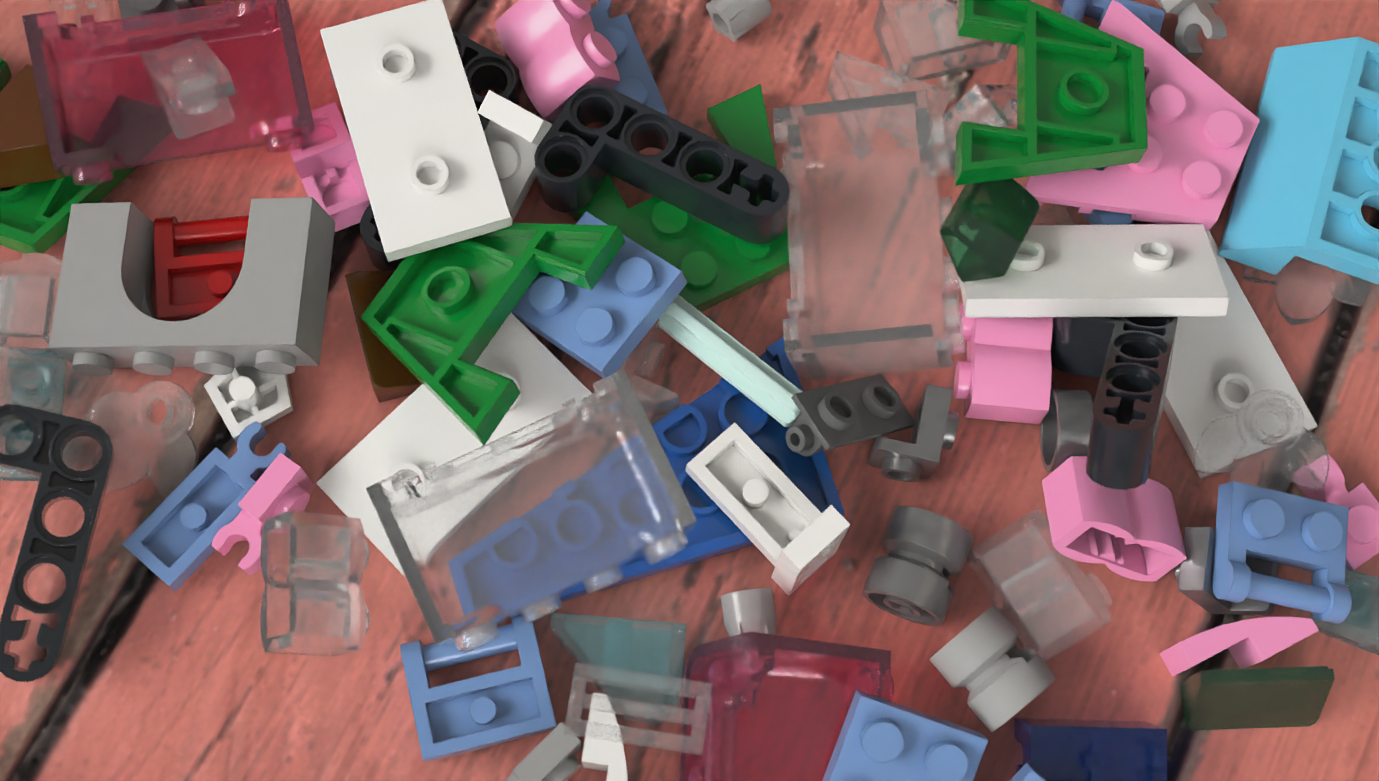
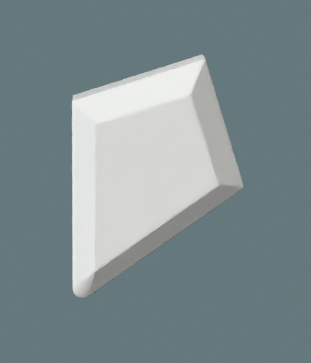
[204,366,294,442]

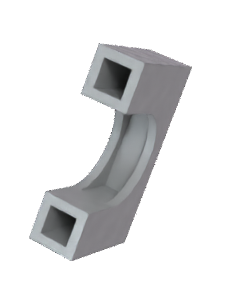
[48,197,336,376]

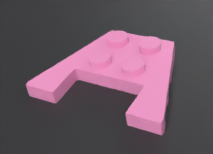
[1018,0,1260,230]

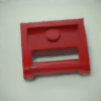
[153,215,249,321]

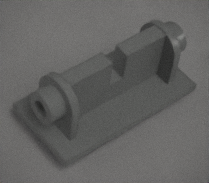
[786,373,916,456]

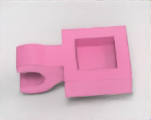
[212,452,314,576]
[1291,453,1379,573]

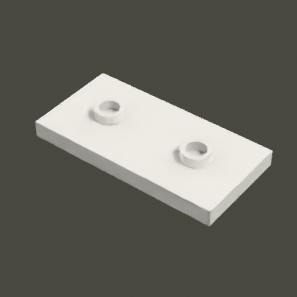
[320,0,513,262]
[953,224,1230,318]
[1163,230,1318,479]
[316,313,595,578]

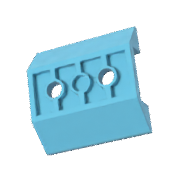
[1217,37,1379,285]

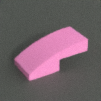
[278,102,370,232]
[1159,617,1319,677]

